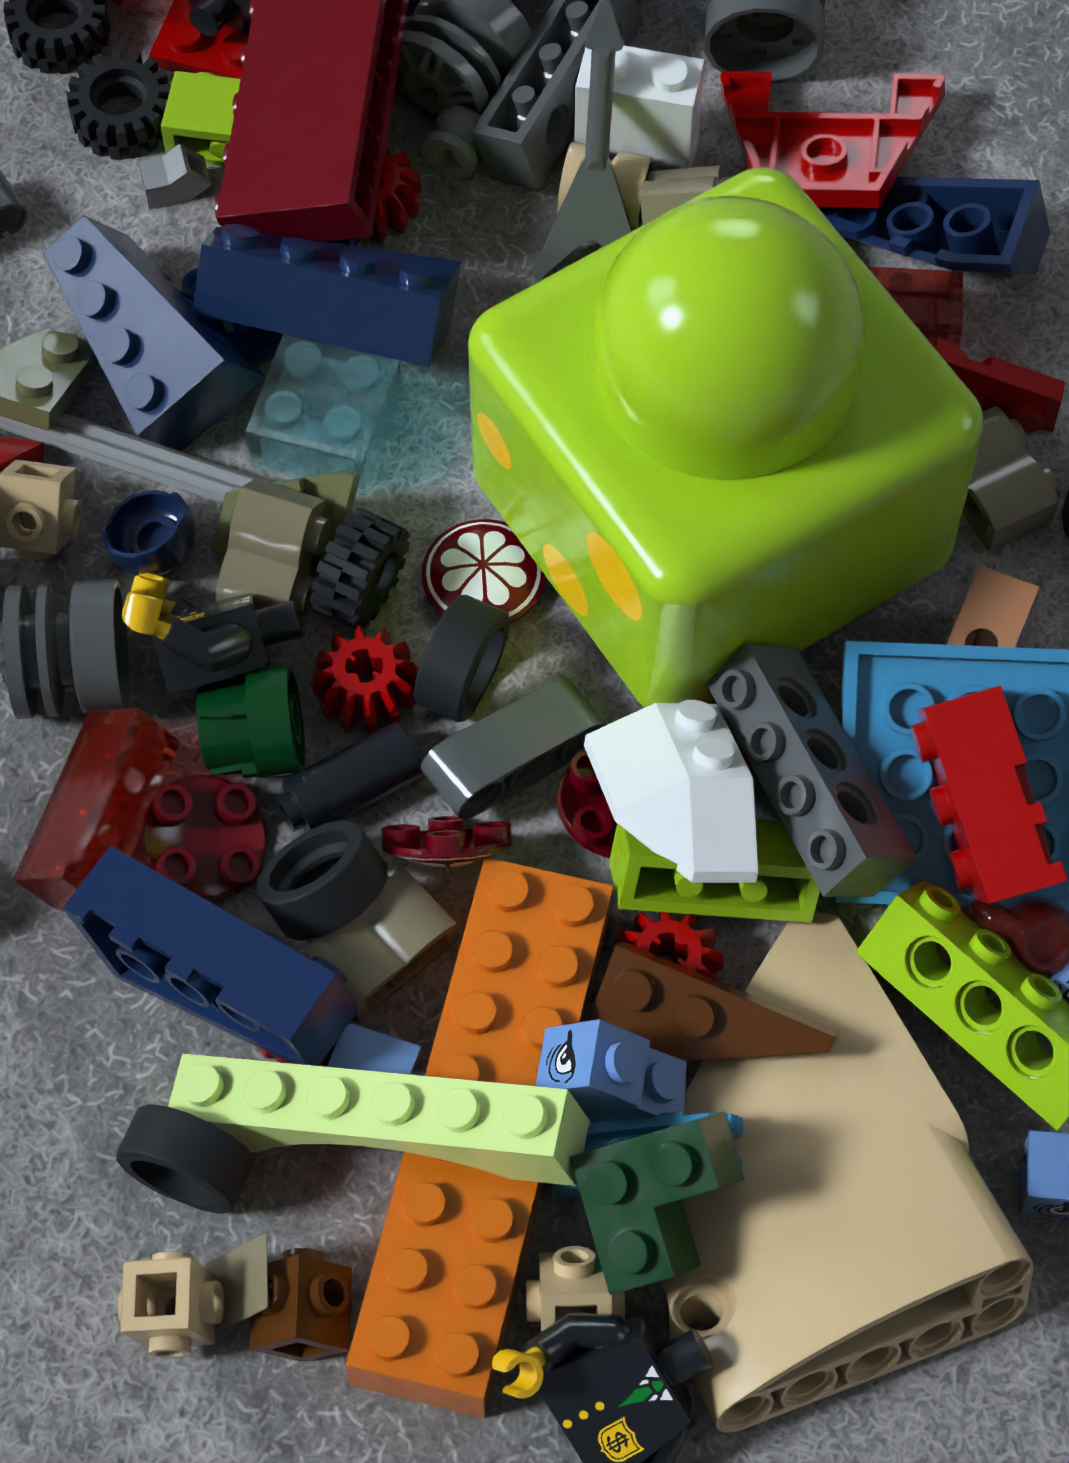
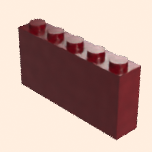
[214,0,409,242]

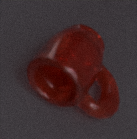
[968,895,1069,974]

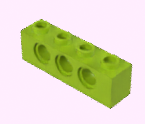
[855,880,1069,1131]

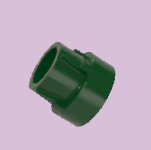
[196,665,306,778]

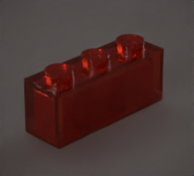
[13,708,181,912]

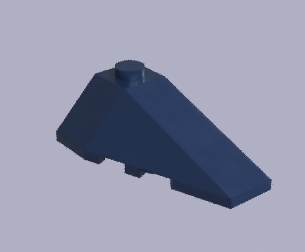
[818,177,1050,274]

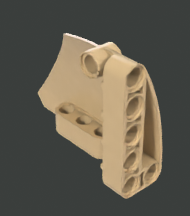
[662,911,1034,1433]

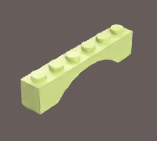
[168,1053,590,1186]

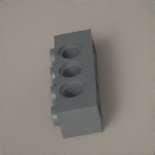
[471,0,643,190]
[706,644,916,897]

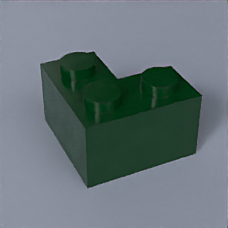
[570,1111,744,1295]

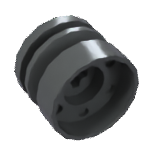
[394,0,533,122]
[704,0,825,83]
[0,579,130,719]

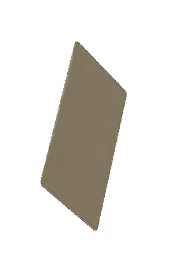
[205,1233,268,1333]

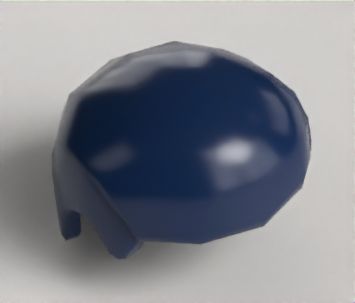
[101,490,196,576]

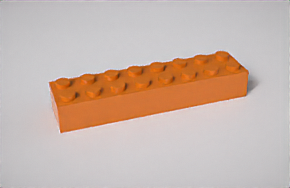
[345,857,613,1418]

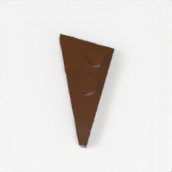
[588,941,839,1061]

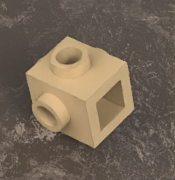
[0,459,82,560]
[526,1246,625,1331]
[118,1252,225,1358]

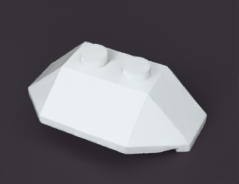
[584,700,758,883]

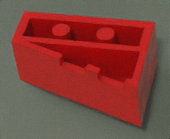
[911,686,1068,904]

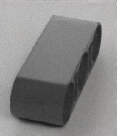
[421,677,607,820]

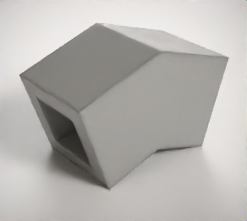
[138,144,211,210]

